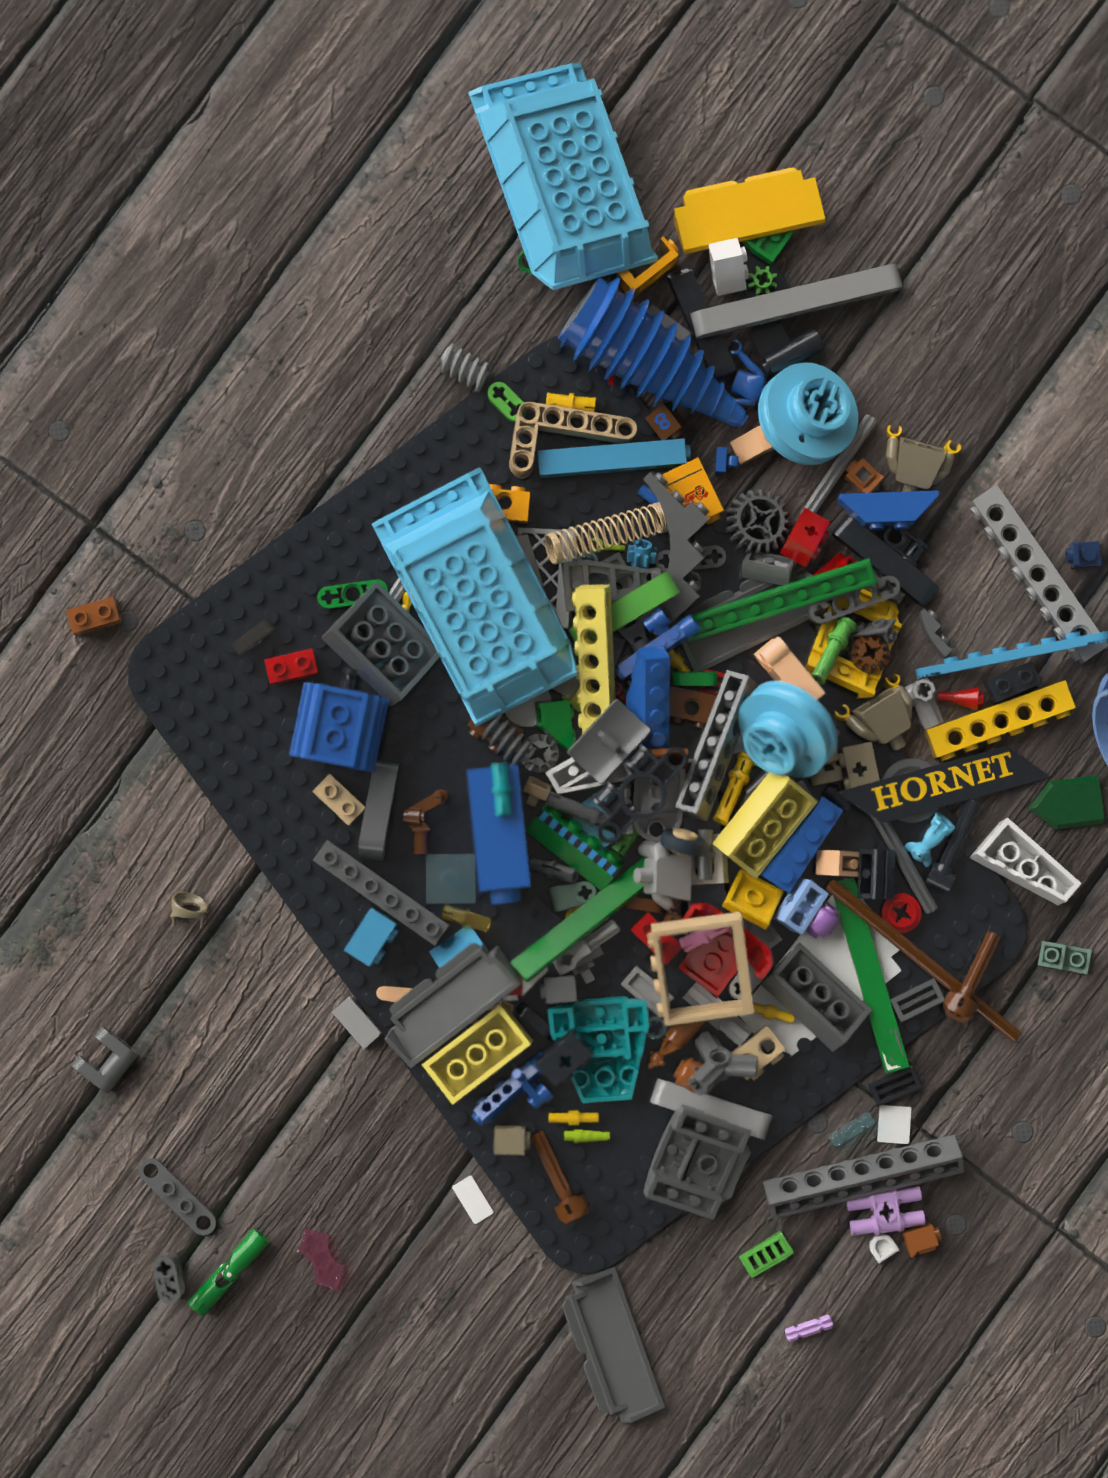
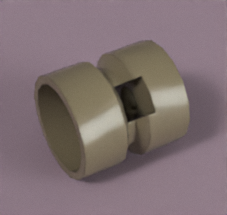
[807,748,843,786]

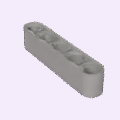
[650,1078,773,1140]

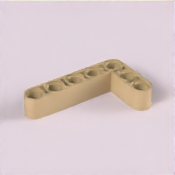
[509,402,637,476]

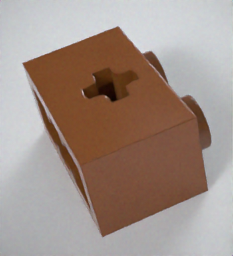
[66,597,124,636]

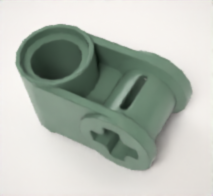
[548,881,597,912]

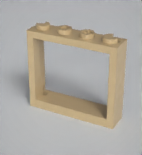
[647,912,754,1026]

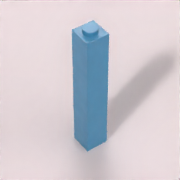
[538,439,691,478]

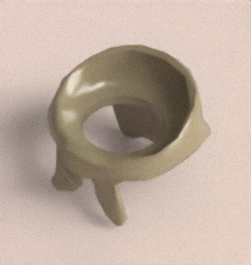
[170,891,209,929]

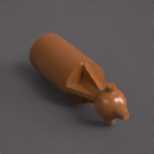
[647,1020,707,1069]

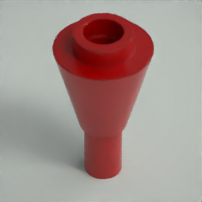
[938,687,984,711]

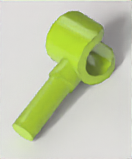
[592,538,625,554]

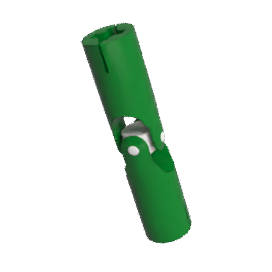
[187,1228,270,1317]

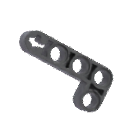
[358,760,399,862]

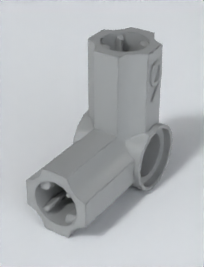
[904,677,944,730]

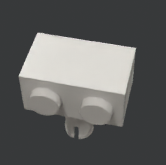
[708,238,749,296]

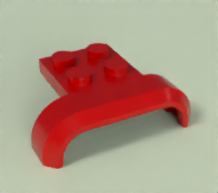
[678,903,774,997]

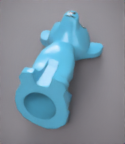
[904,812,955,867]

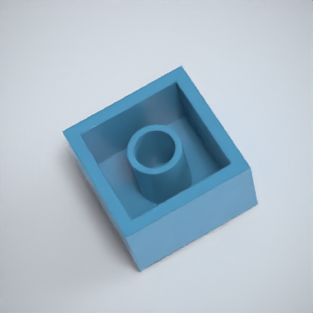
[344,908,399,966]

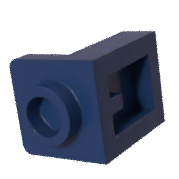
[1065,541,1102,569]

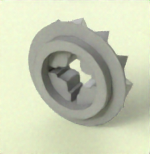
[522,734,559,773]

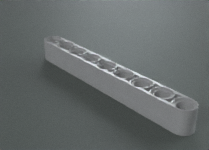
[690,264,903,339]

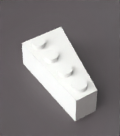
[969,818,1081,905]

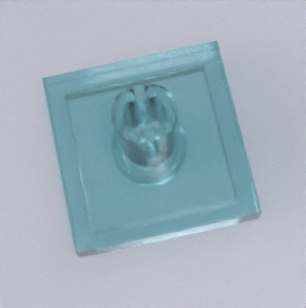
[426,854,476,904]

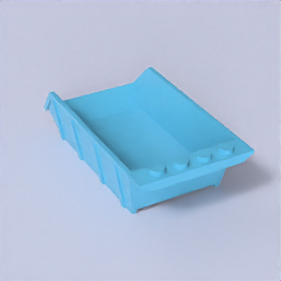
[468,63,658,290]
[372,467,578,727]

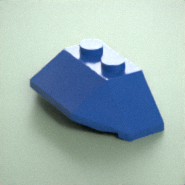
[838,491,939,530]

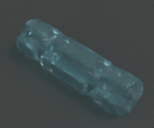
[829,1112,875,1147]

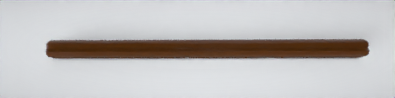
[826,880,1021,1042]

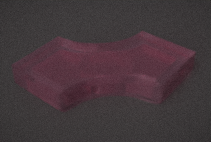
[298,1227,345,1290]

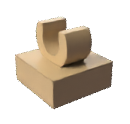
[523,776,552,807]

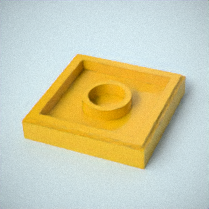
[722,868,784,930]

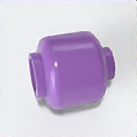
[805,901,840,939]

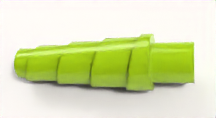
[564,1129,610,1143]

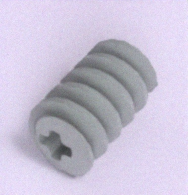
[437,343,491,393]

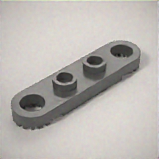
[139,1158,217,1235]

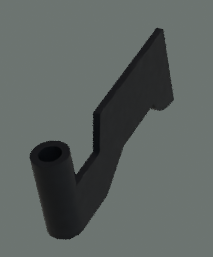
[703,242,825,377]

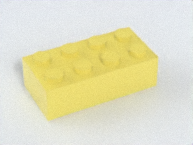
[712,772,818,879]
[422,1002,533,1104]

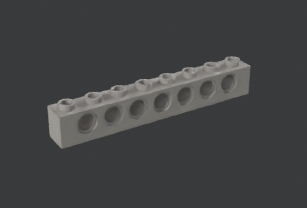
[969,484,1108,663]

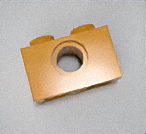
[489,484,530,524]

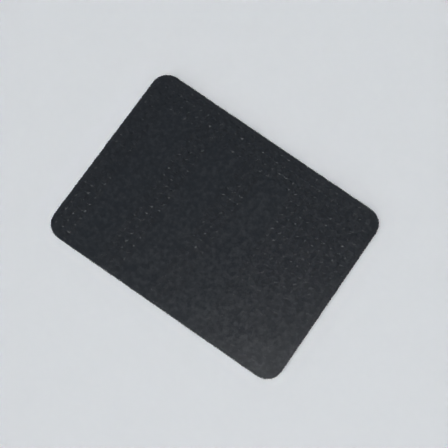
[128,336,1026,1274]

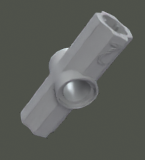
[683,982,753,1046]

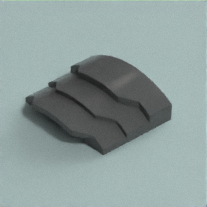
[643,1104,751,1220]

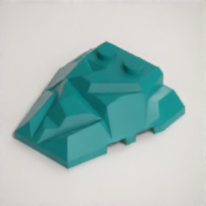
[548,996,649,1103]

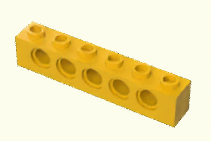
[924,680,1076,761]

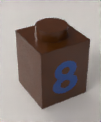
[645,402,688,440]

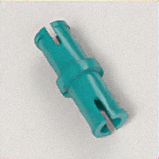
[491,763,512,815]

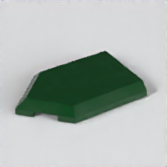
[1028,775,1105,830]

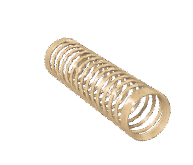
[544,502,668,564]

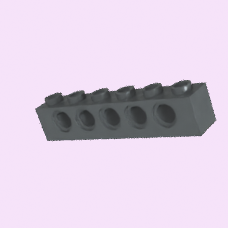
[675,670,759,822]
[313,840,450,945]

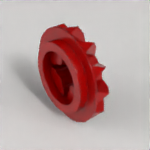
[881,893,921,933]

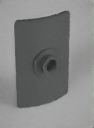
[567,699,651,785]

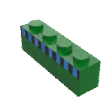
[525,806,625,891]

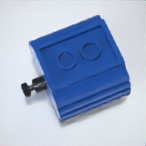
[289,668,389,773]

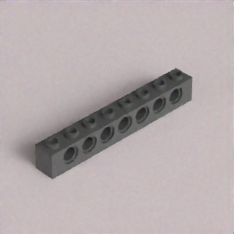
[763,1135,964,1219]

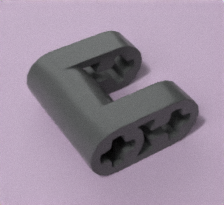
[72,1026,139,1093]
[153,1251,186,1304]

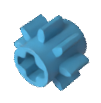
[627,539,657,569]

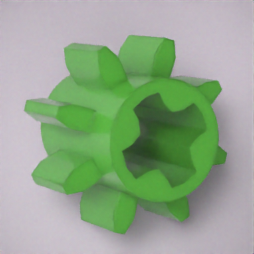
[748,266,777,296]

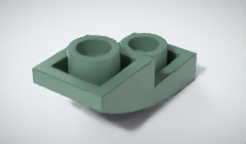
[1038,941,1092,974]

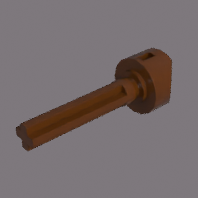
[943,931,1001,1023]
[531,1130,589,1223]

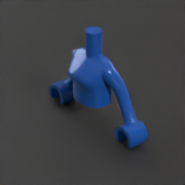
[729,339,766,407]

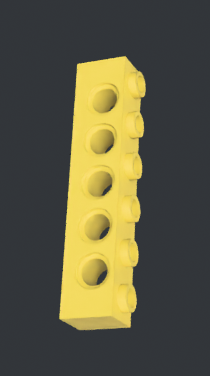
[572,585,616,734]

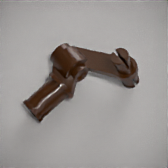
[403,789,450,854]

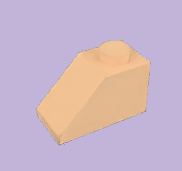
[730,426,774,465]
[816,850,859,877]

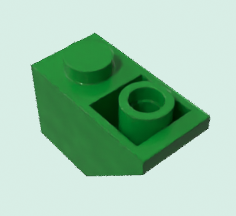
[534,699,576,749]

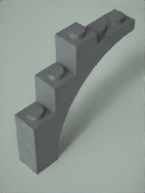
[640,471,710,636]

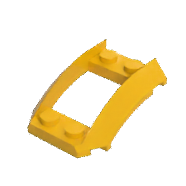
[806,589,902,699]

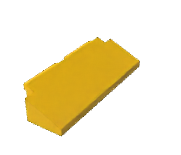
[674,168,825,254]

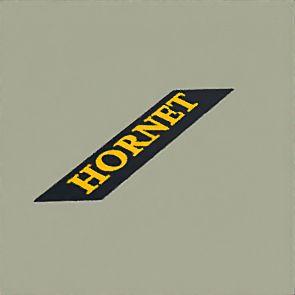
[839,746,1049,823]

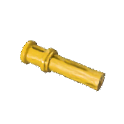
[713,752,756,825]

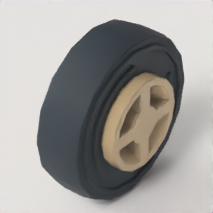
[661,828,706,856]

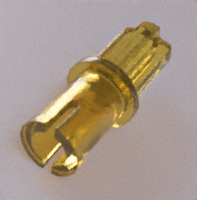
[441,904,491,932]

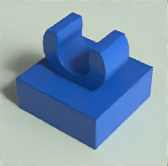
[714,447,739,475]

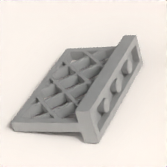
[517,528,578,629]

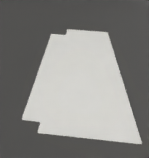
[740,878,901,1056]

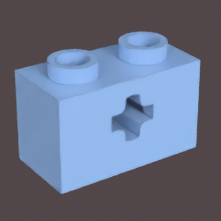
[772,877,829,935]

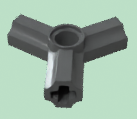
[689,1031,758,1096]

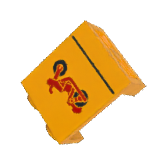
[662,458,724,525]

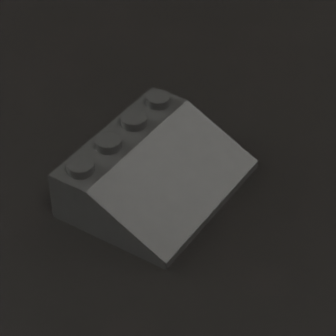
[321,581,440,706]

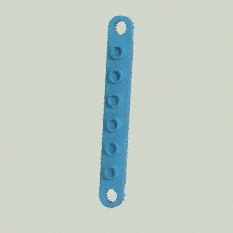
[915,631,1108,679]

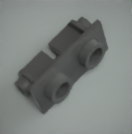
[849,618,897,646]

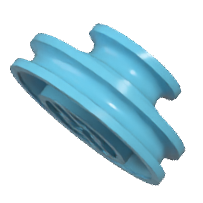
[758,363,858,465]
[738,681,837,778]

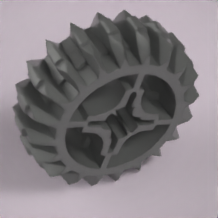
[725,489,792,555]

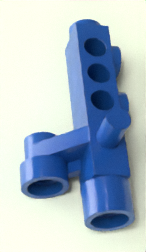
[615,607,701,681]
[471,1051,554,1126]

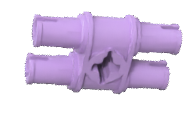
[846,1186,925,1236]

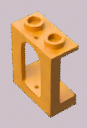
[617,236,679,299]

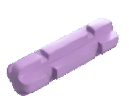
[785,1315,833,1342]

